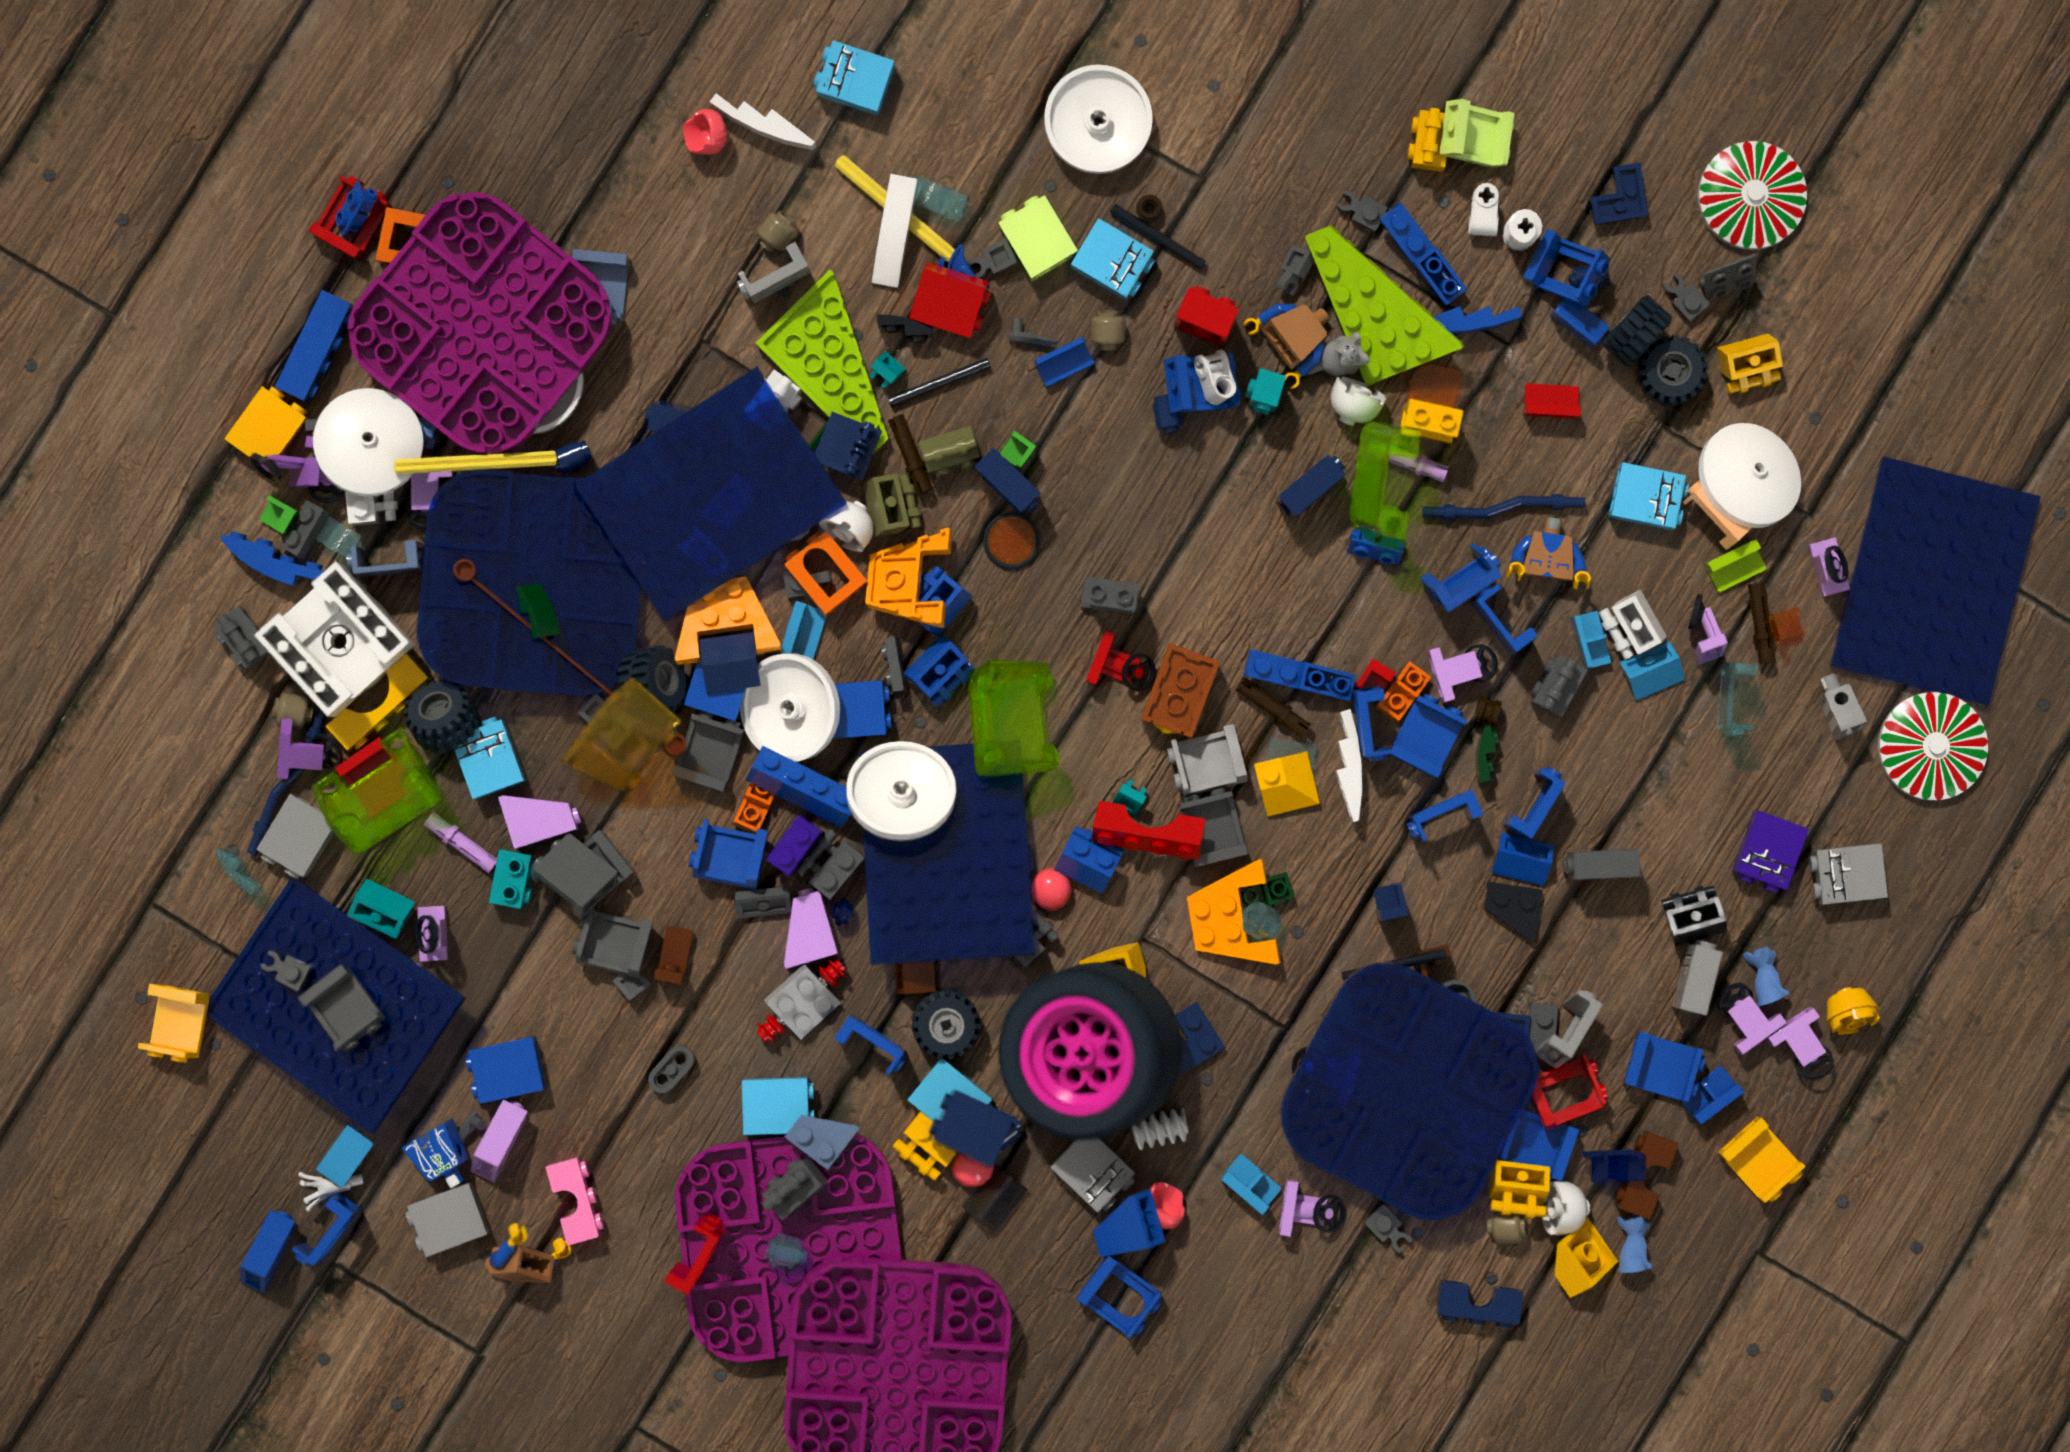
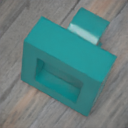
[870,351,906,388]
[1112,780,1147,816]

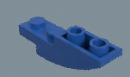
[1378,203,1467,305]
[221,531,325,587]
[1243,649,1356,701]

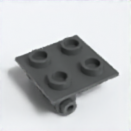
[1698,253,1757,301]

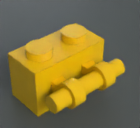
[1407,108,1447,172]
[1717,334,1783,394]
[892,1111,957,1181]
[1489,1160,1550,1219]

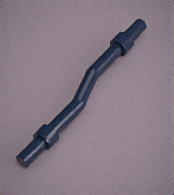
[1422,494,1585,521]
[247,707,327,856]

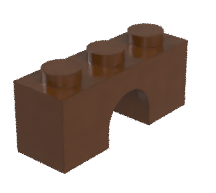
[1614,1130,1679,1220]

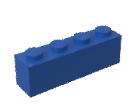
[275,290,354,404]
[746,746,851,828]

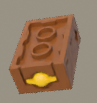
[1140,643,1220,739]

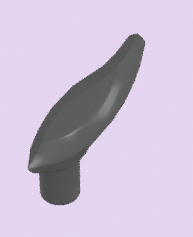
[1006,319,1058,346]
[459,1110,487,1145]

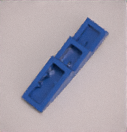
[1434,306,1523,335]

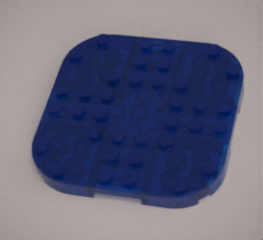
[417,469,645,697]
[1280,962,1539,1220]

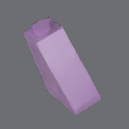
[498,795,582,849]
[784,887,839,969]
[470,1100,528,1183]

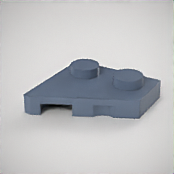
[785,1115,860,1170]

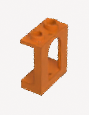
[375,207,425,265]
[784,531,867,618]

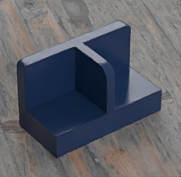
[1374,883,1409,921]

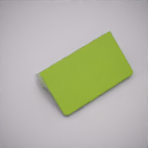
[1704,539,1766,592]

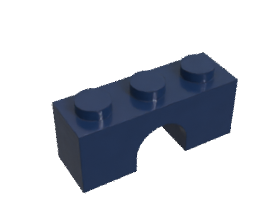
[1436,1279,1523,1328]

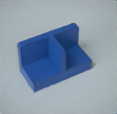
[1680,1066,1744,1125]

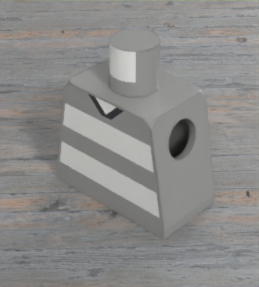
[1819,673,1867,741]

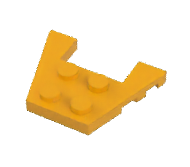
[865,528,953,628]
[675,577,781,665]
[1187,858,1281,964]

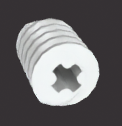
[1503,209,1542,251]
[1132,1107,1188,1150]

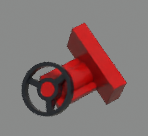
[1086,630,1156,692]

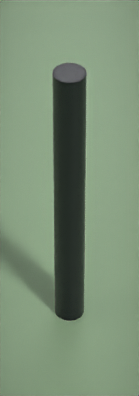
[1110,204,1206,270]
[888,358,991,408]
[1342,948,1447,982]

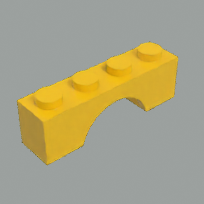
[326,654,432,751]

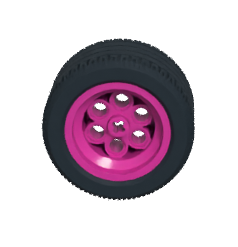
[998,962,1182,1140]

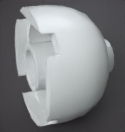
[1330,376,1386,426]
[819,501,874,552]
[1541,1181,1590,1235]

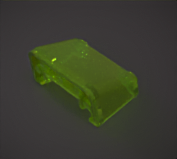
[969,659,1060,776]

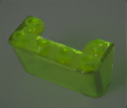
[1349,421,1421,540]
[311,727,442,853]

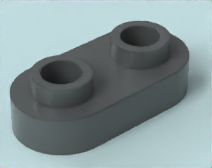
[648,1045,695,1093]

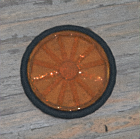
[983,512,1040,569]

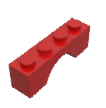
[1093,801,1206,860]

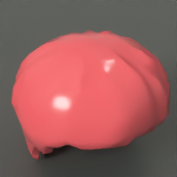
[683,109,728,155]
[1149,1182,1185,1229]

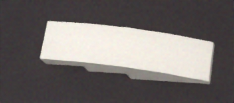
[710,94,816,150]
[872,174,918,288]
[1335,709,1362,822]

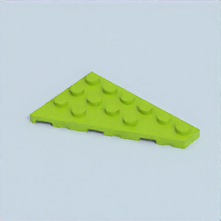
[1305,225,1464,386]
[756,270,889,455]

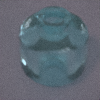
[1242,902,1281,941]
[765,1233,807,1272]

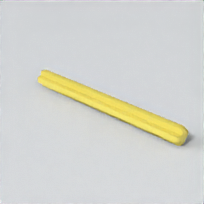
[835,155,955,263]
[394,451,557,474]

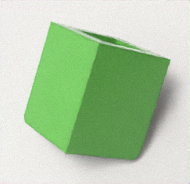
[1000,431,1036,471]
[260,495,299,535]

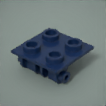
[812,412,882,480]

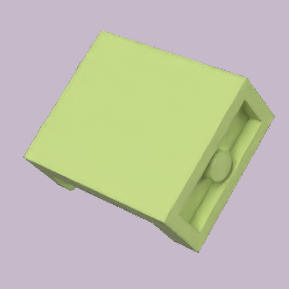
[1439,99,1514,168]
[998,195,1078,282]

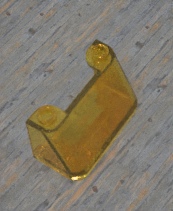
[561,677,681,792]

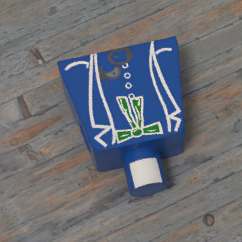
[402,1118,468,1188]

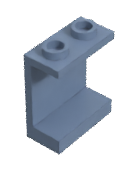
[572,249,629,326]
[347,540,426,577]

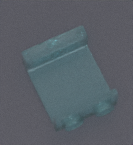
[1717,662,1758,736]

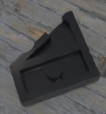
[1484,882,1542,941]

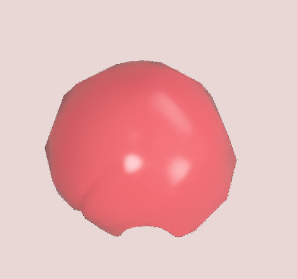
[1030,867,1072,912]
[950,1154,994,1187]

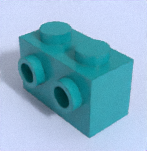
[1245,368,1286,415]
[489,849,535,909]
[347,878,415,939]

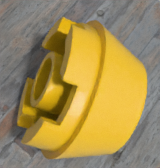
[1826,987,1880,1035]

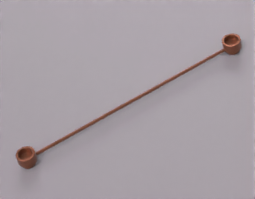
[452,559,687,757]

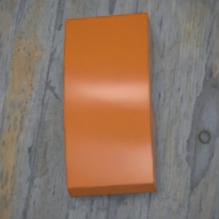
[1375,661,1431,723]
[733,783,775,834]

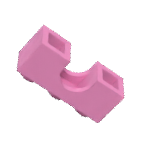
[546,1156,604,1246]

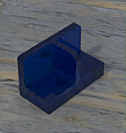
[1583,1149,1646,1183]

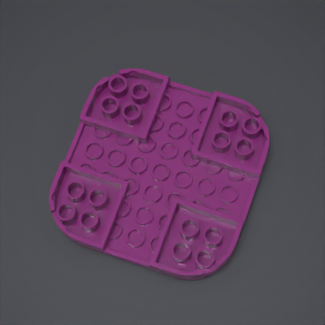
[348,192,612,454]
[675,1133,902,1362]
[784,1257,1011,1452]

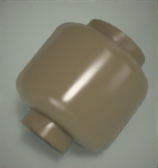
[758,211,798,252]
[1091,310,1126,350]
[271,692,313,730]
[1487,1211,1528,1244]

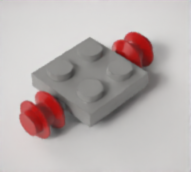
[756,958,847,1043]

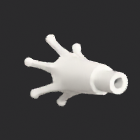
[298,1172,363,1212]

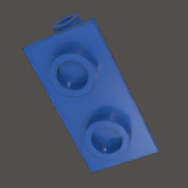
[336,181,378,238]
[1346,528,1405,565]

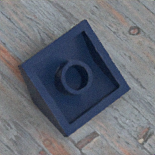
[699,632,761,694]

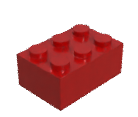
[1173,286,1239,348]

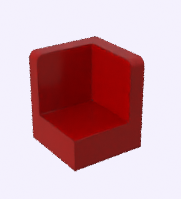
[1354,658,1396,689]

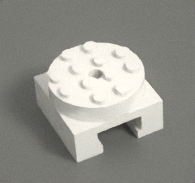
[255,562,415,717]

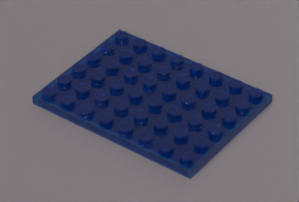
[575,366,847,621]
[1830,456,2041,706]
[859,740,1035,966]
[206,877,466,1134]

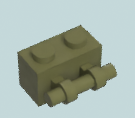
[919,426,980,477]
[862,474,921,537]

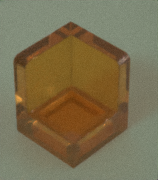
[1769,607,1802,642]

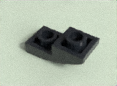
[877,314,932,343]

